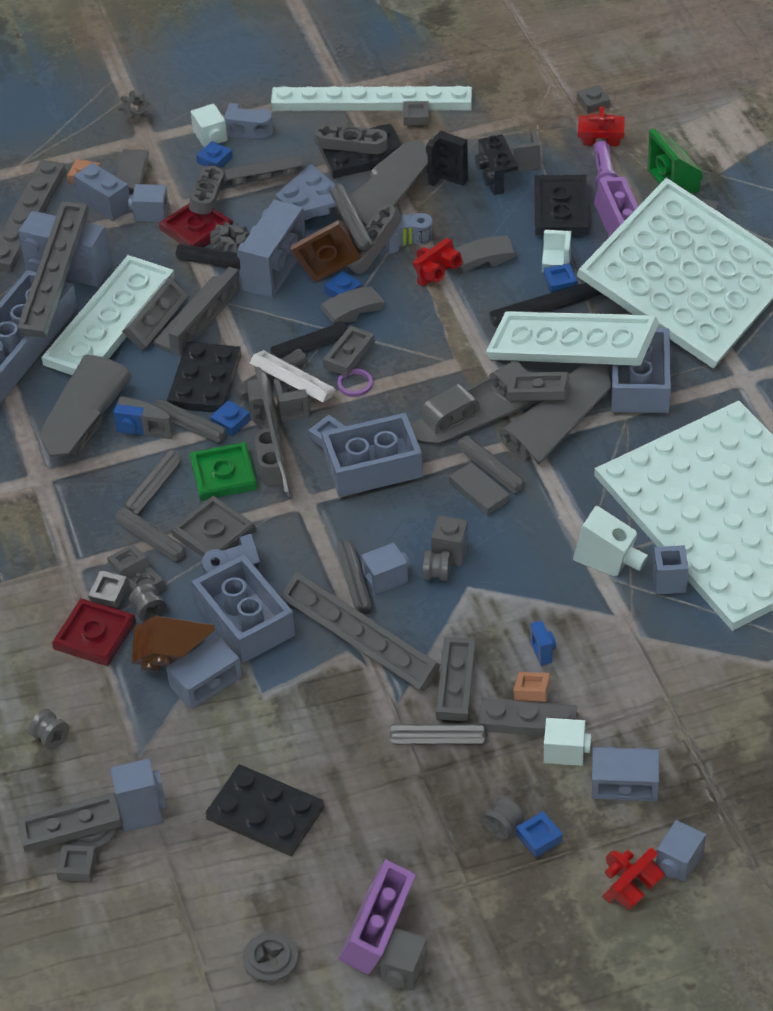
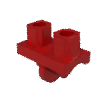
[578,107,625,146]
[412,238,463,286]
[602,847,665,910]

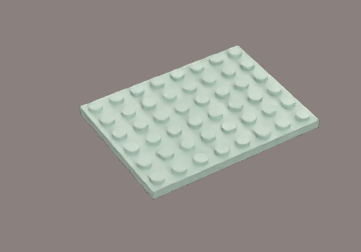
[595,401,773,631]

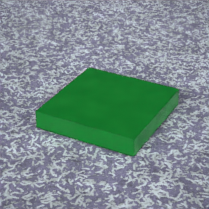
[189,442,257,501]

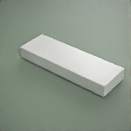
[250,350,336,402]

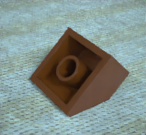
[290,220,362,283]
[131,616,215,671]

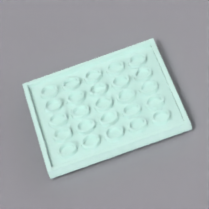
[576,178,773,369]

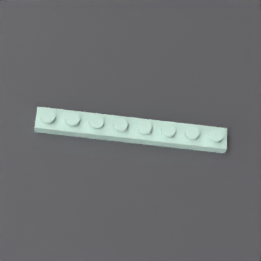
[271,86,472,111]

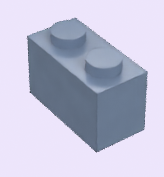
[73,162,130,221]
[166,636,242,710]
[591,746,659,801]
[110,759,167,832]

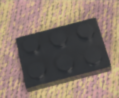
[319,123,402,179]
[534,175,589,235]
[167,341,242,413]
[205,764,324,857]

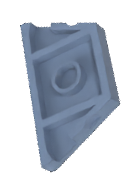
[276,164,352,220]

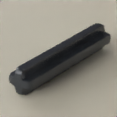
[175,243,241,269]
[270,322,348,359]

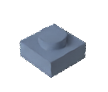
[308,415,346,447]

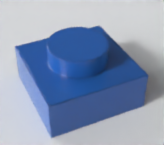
[196,141,233,168]
[543,263,577,293]
[324,271,363,297]
[210,400,251,436]
[113,404,144,435]
[530,620,556,666]
[516,811,563,857]

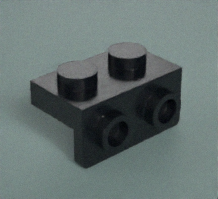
[426,130,468,186]
[475,134,518,195]

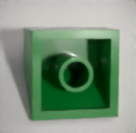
[647,128,703,194]

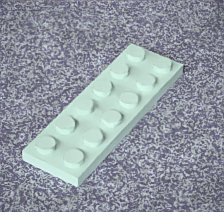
[41,255,175,375]
[486,311,659,366]

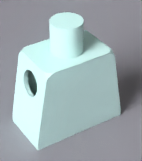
[573,506,648,576]

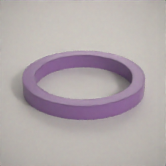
[337,369,373,397]

